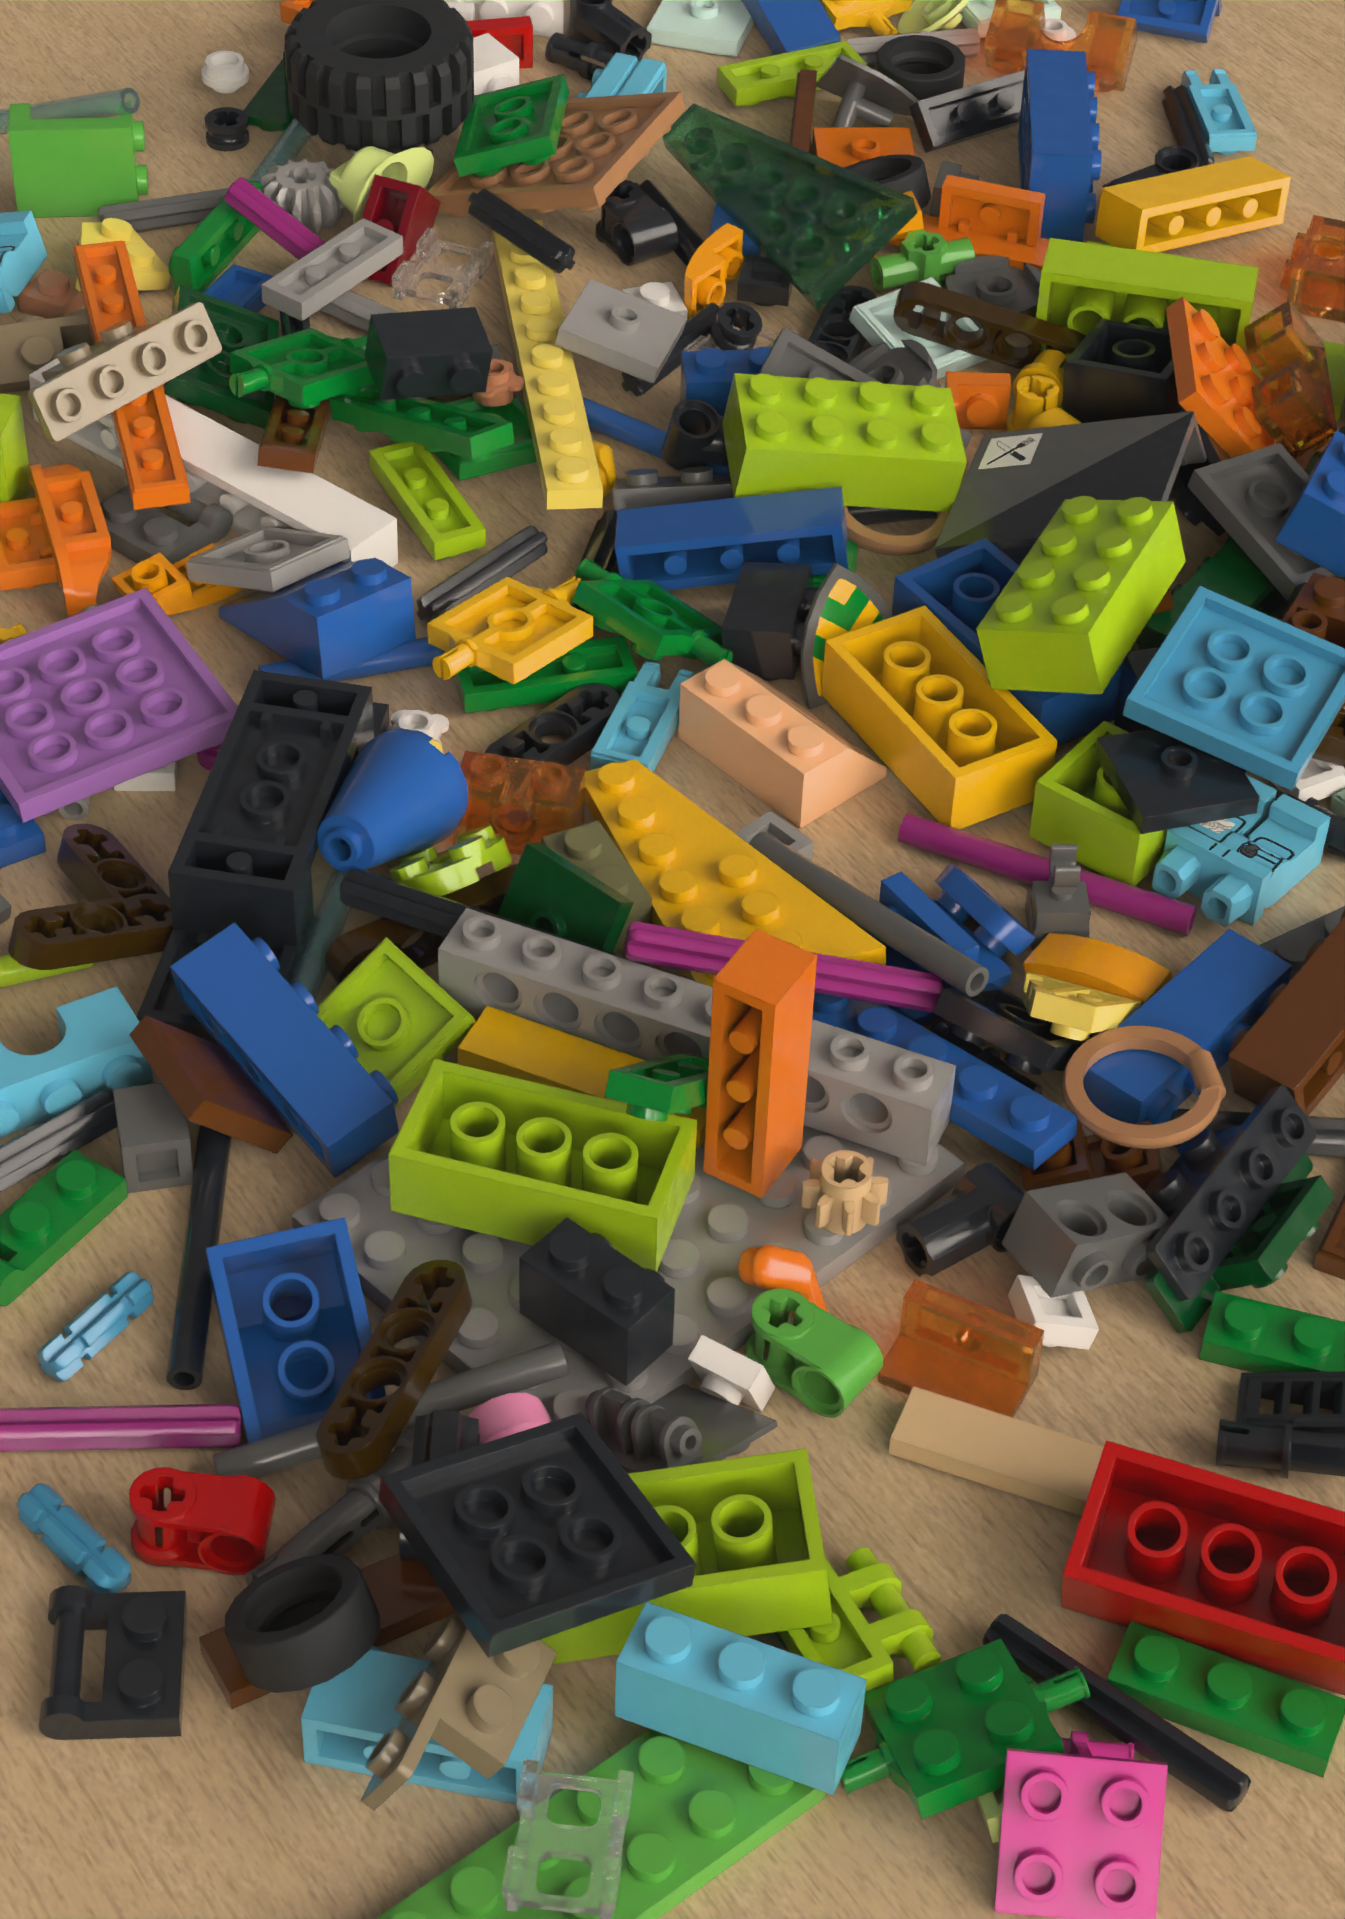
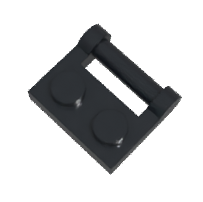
[39,1585,187,1740]

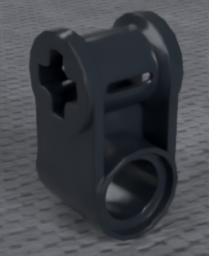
[596,180,679,266]

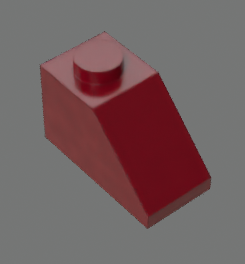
[362,174,441,287]

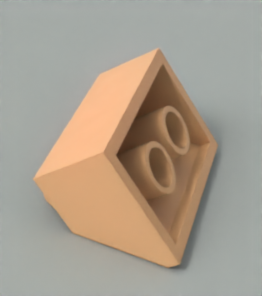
[678,659,887,828]

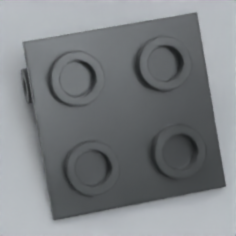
[585,1384,778,1474]

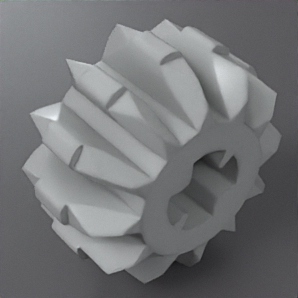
[261,158,344,235]

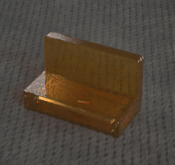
[877,1279,1045,1418]

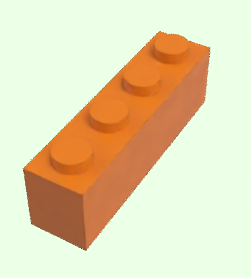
[703,929,817,1199]

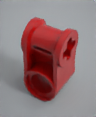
[129,1467,276,1575]

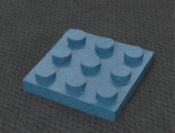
[1123,586,1345,791]

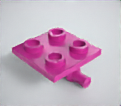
[994,1731,1168,1919]

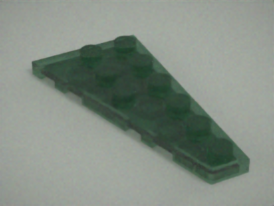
[662,103,917,311]

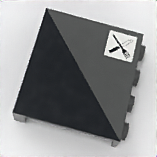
[934,411,1207,566]

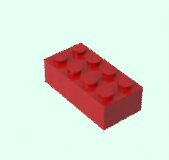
[1061,1440,1345,1695]

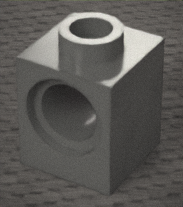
[113,1083,193,1193]

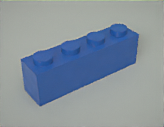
[615,486,848,590]
[170,922,399,1178]
[1083,929,1293,1125]

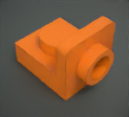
[944,371,1011,430]

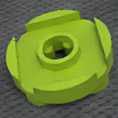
[389,824,513,896]

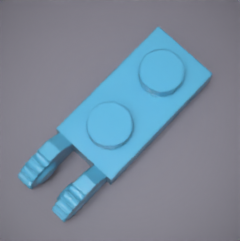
[1181,69,1257,155]
[590,661,695,773]

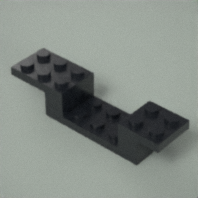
[137,670,390,1046]

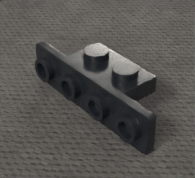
[1145,1085,1317,1301]

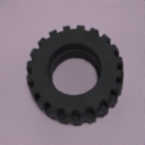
[284,0,474,152]

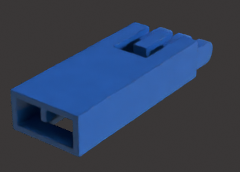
[742,0,841,55]

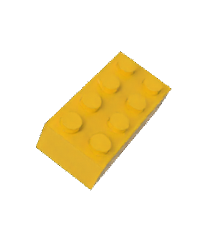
[822,606,1057,830]

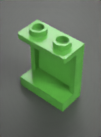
[8,103,149,218]

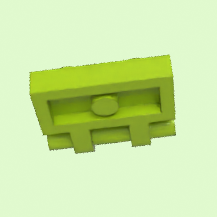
[778,1547,941,1692]

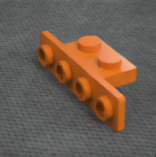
[882,175,1050,272]

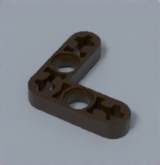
[8,824,173,970]

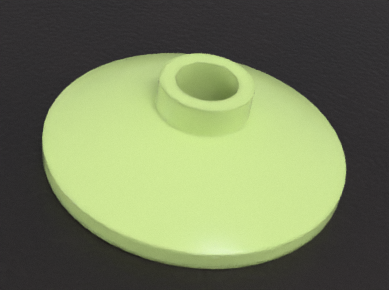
[897,0,970,34]

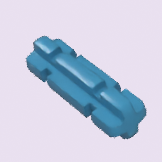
[37,1271,154,1382]
[16,1483,132,1593]

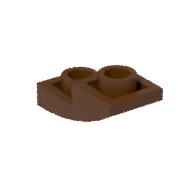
[1019,1120,1164,1192]

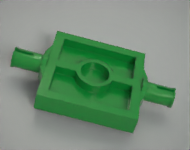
[229,328,375,408]
[572,559,733,667]
[840,1639,1090,1820]

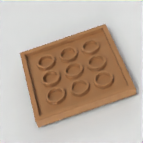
[428,91,686,218]

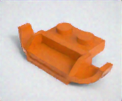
[0,463,112,617]

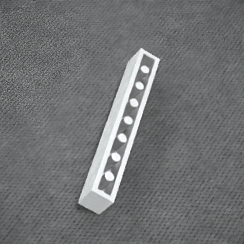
[29,358,398,567]

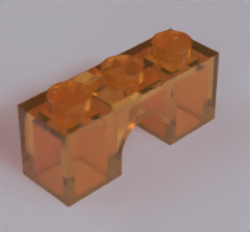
[984,0,1137,92]
[1244,300,1337,459]

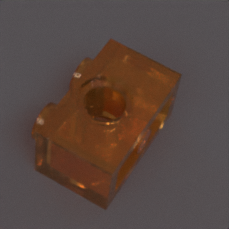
[1280,215,1345,323]
[453,751,585,855]

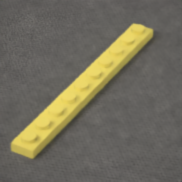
[491,220,603,510]

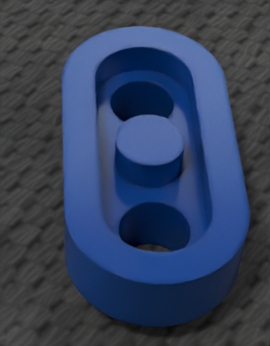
[935,862,1036,958]

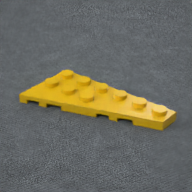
[578,759,886,987]

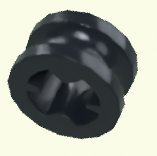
[205,107,250,151]
[710,302,763,351]

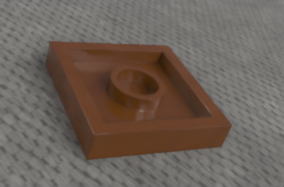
[129,1015,293,1154]

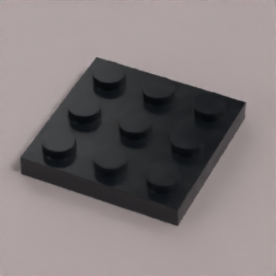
[378,1412,696,1658]

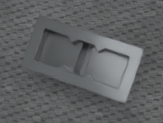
[1002,1172,1169,1298]

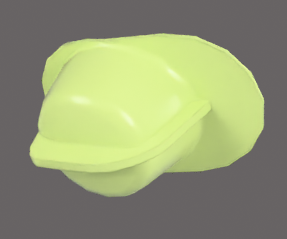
[329,146,434,224]

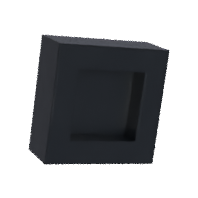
[737,255,796,306]

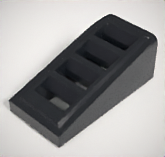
[1235,1371,1345,1436]

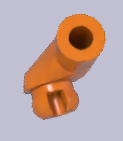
[737,1245,827,1317]

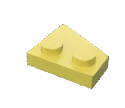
[75,218,171,291]
[1020,972,1142,1041]

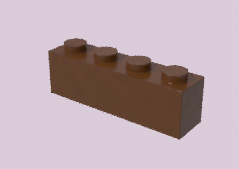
[1228,909,1345,1116]

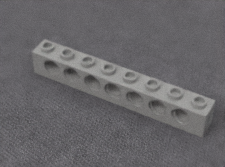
[438,908,956,1166]

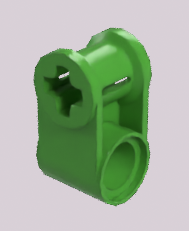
[745,1288,883,1418]

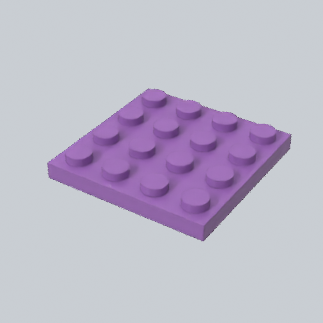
[0,588,238,823]

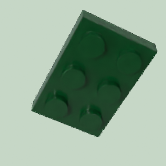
[164,285,279,429]

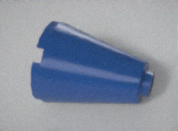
[317,728,468,873]

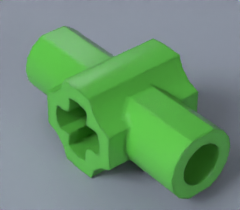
[869,229,975,291]

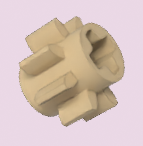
[801,1150,889,1236]

